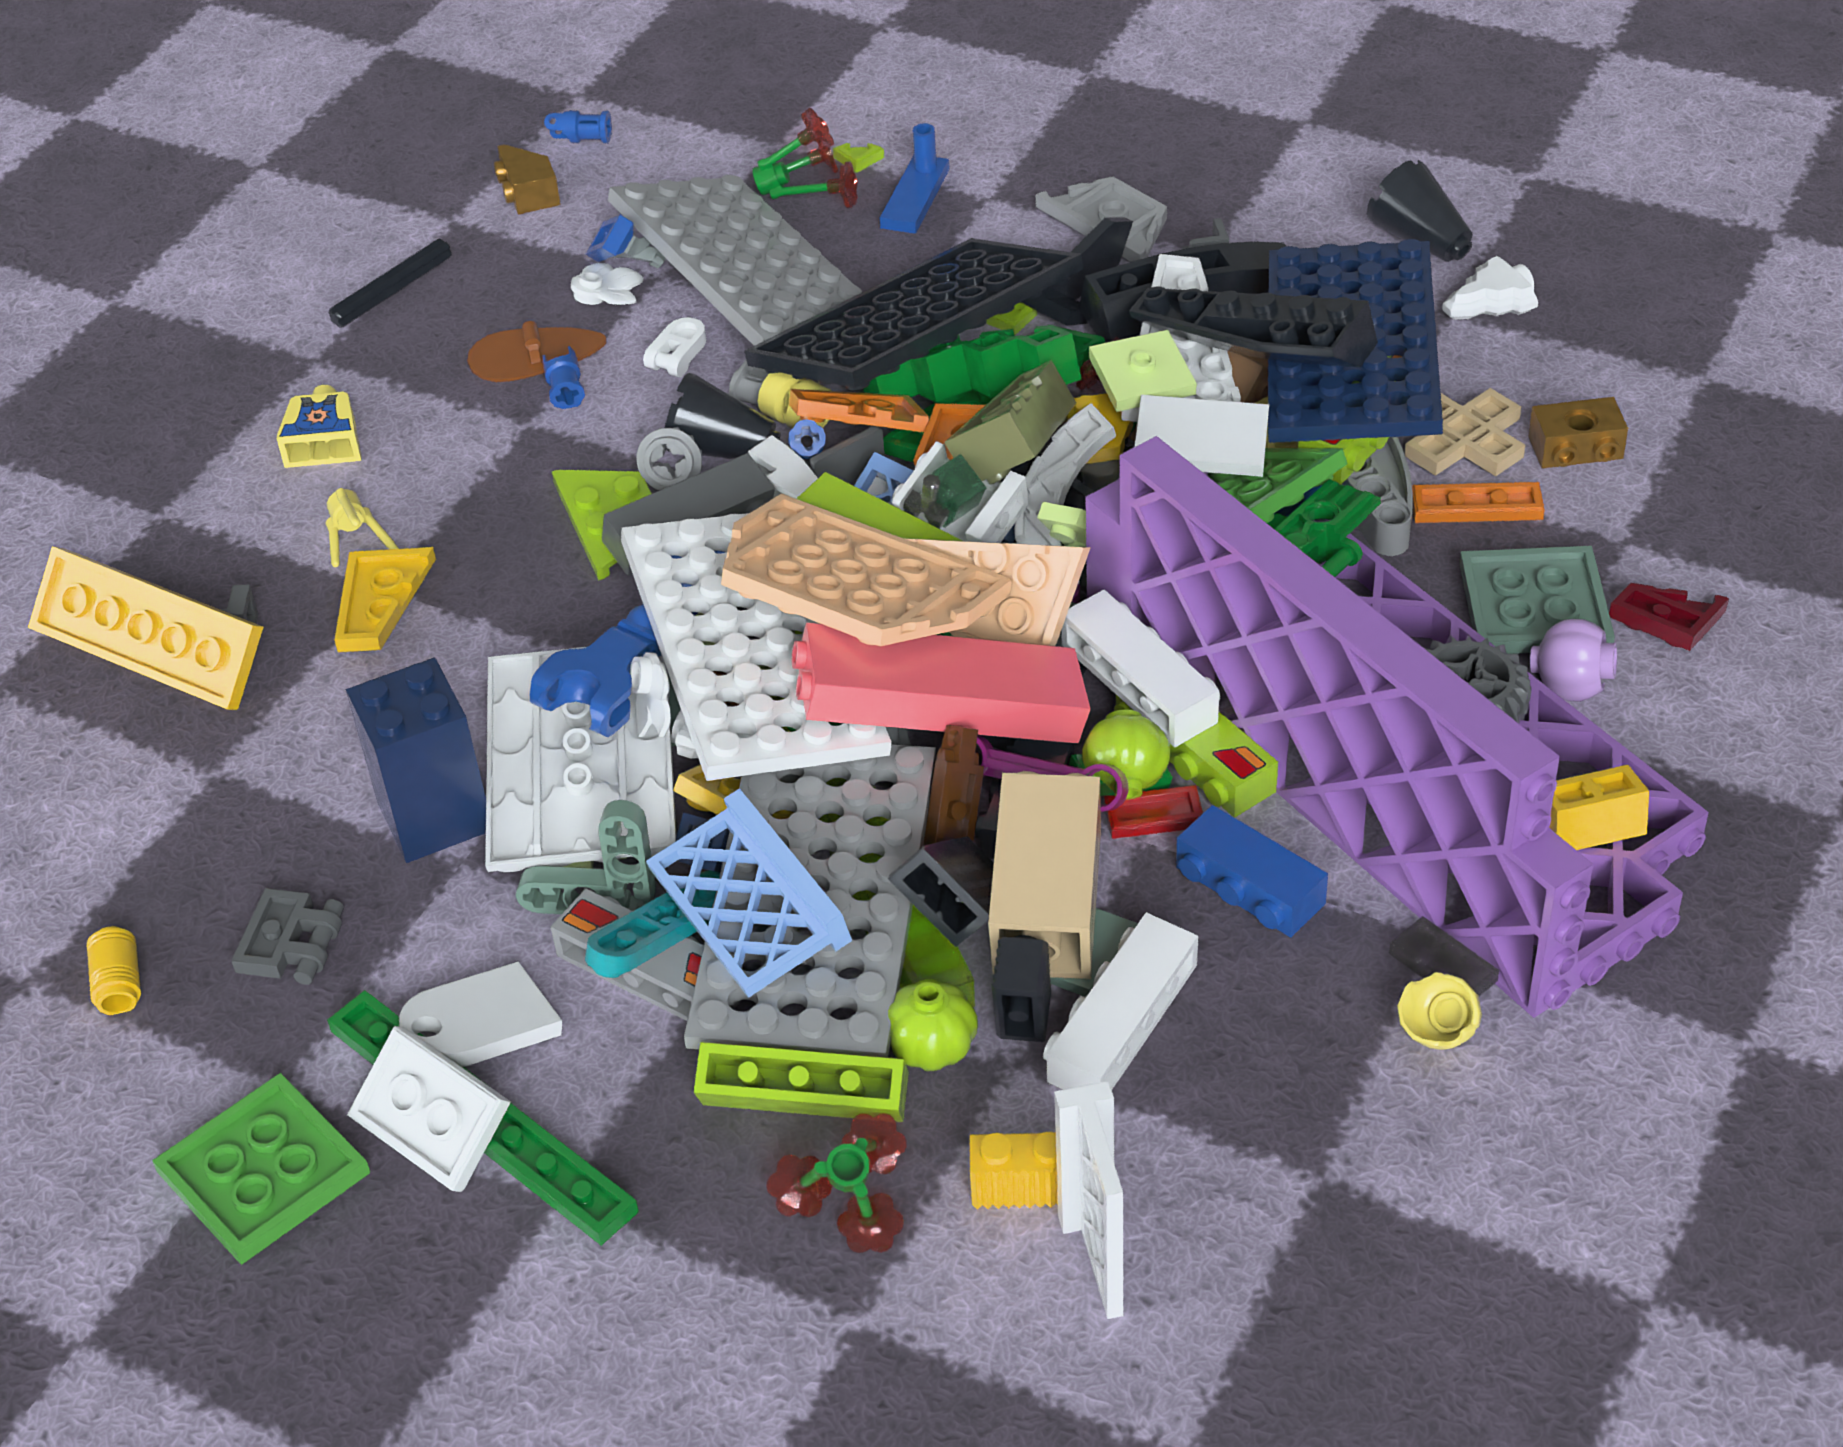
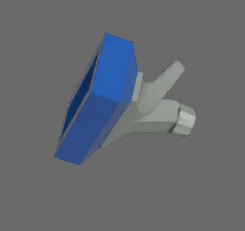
[585,215,665,269]

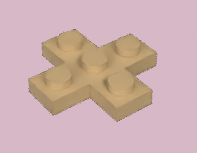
[1405,388,1525,476]

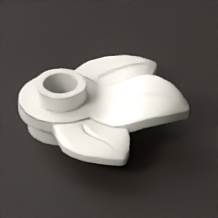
[571,263,643,305]
[630,652,671,737]

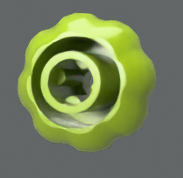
[1082,710,1170,800]
[888,979,978,1071]

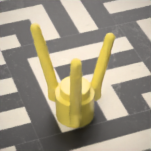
[325,488,399,567]

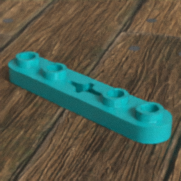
[585,870,720,978]

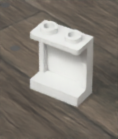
[891,442,1029,543]

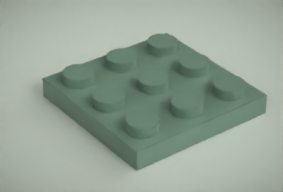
[1459,546,1615,654]

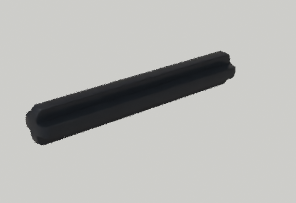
[328,239,452,328]

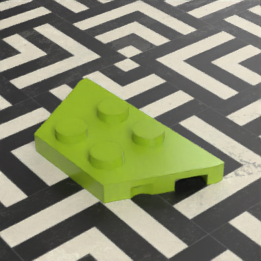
[551,470,652,580]

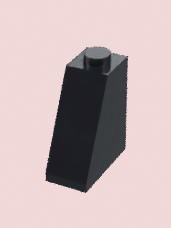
[888,836,994,947]

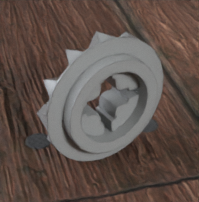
[636,427,702,491]

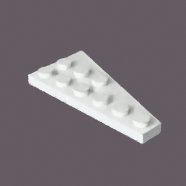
[1122,254,1241,422]

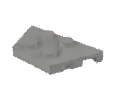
[1036,176,1167,262]

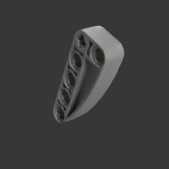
[1342,437,1413,556]

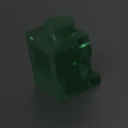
[919,454,987,528]

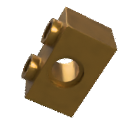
[1528,397,1628,469]

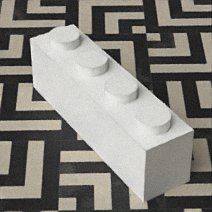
[1061,590,1220,748]
[1043,912,1198,1090]

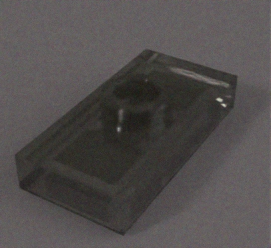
[1389,916,1499,997]

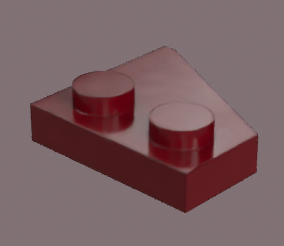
[1609,583,1729,651]

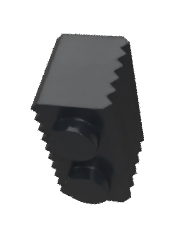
[991,935,1052,1042]

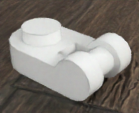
[643,317,706,378]

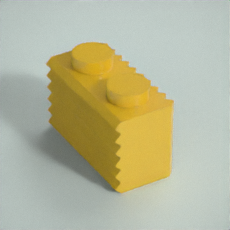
[970,1132,1058,1209]

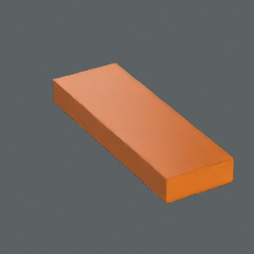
[1412,482,1545,523]

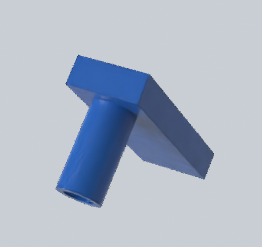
[880,123,949,234]

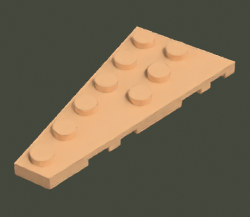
[903,538,1091,646]

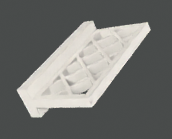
[1054,1081,1123,1319]

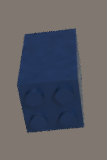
[345,657,486,863]

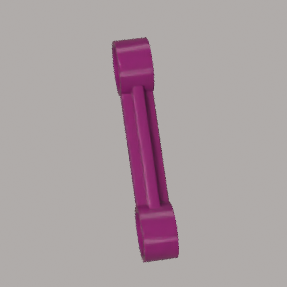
[976,735,1129,812]

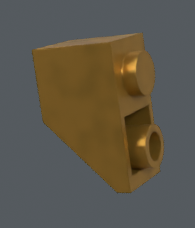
[494,145,561,215]

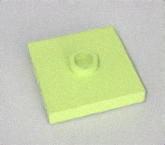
[1089,330,1197,412]

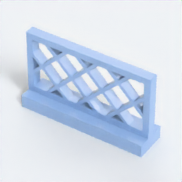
[646,788,852,998]

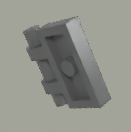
[231,888,344,985]

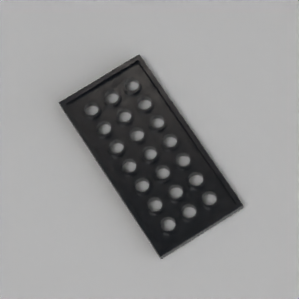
[744,238,1084,390]

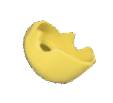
[1397,972,1482,1050]

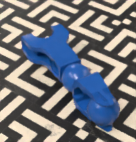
[530,551,717,737]

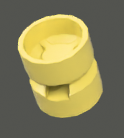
[758,373,831,437]

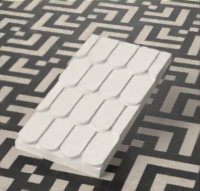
[485,647,677,872]

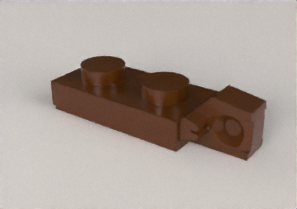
[923,725,984,846]

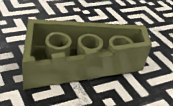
[944,360,1076,487]

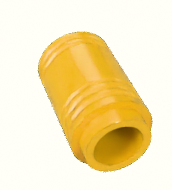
[87,926,141,1015]

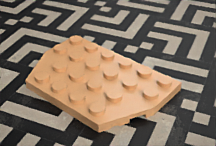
[721,494,1012,646]

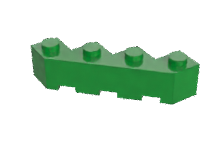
[863,325,1081,404]

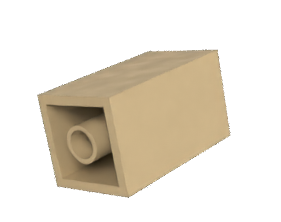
[988,771,1101,979]

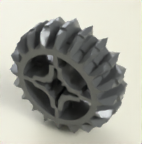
[1424,635,1532,724]

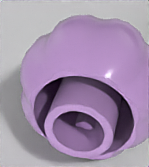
[1530,619,1617,702]

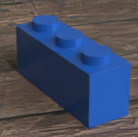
[1176,805,1328,938]

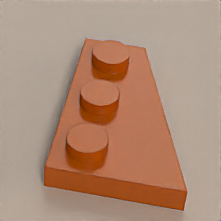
[789,389,929,432]

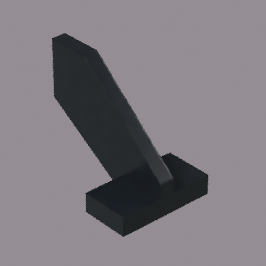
[1021,217,1133,326]

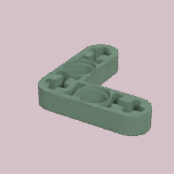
[516,800,656,914]

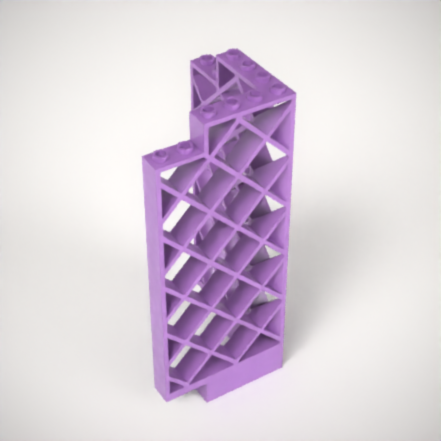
[1086,436,1709,1018]

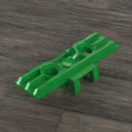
[1267,479,1381,577]

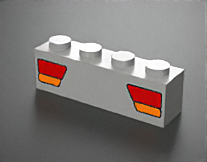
[550,889,743,1021]

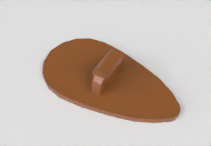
[467,321,607,382]

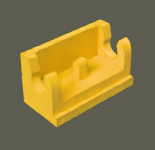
[1549,765,1649,850]

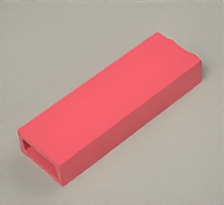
[792,623,1091,743]

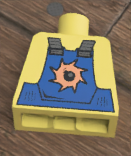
[277,385,362,468]

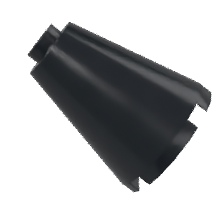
[1366,160,1473,262]
[665,373,781,459]

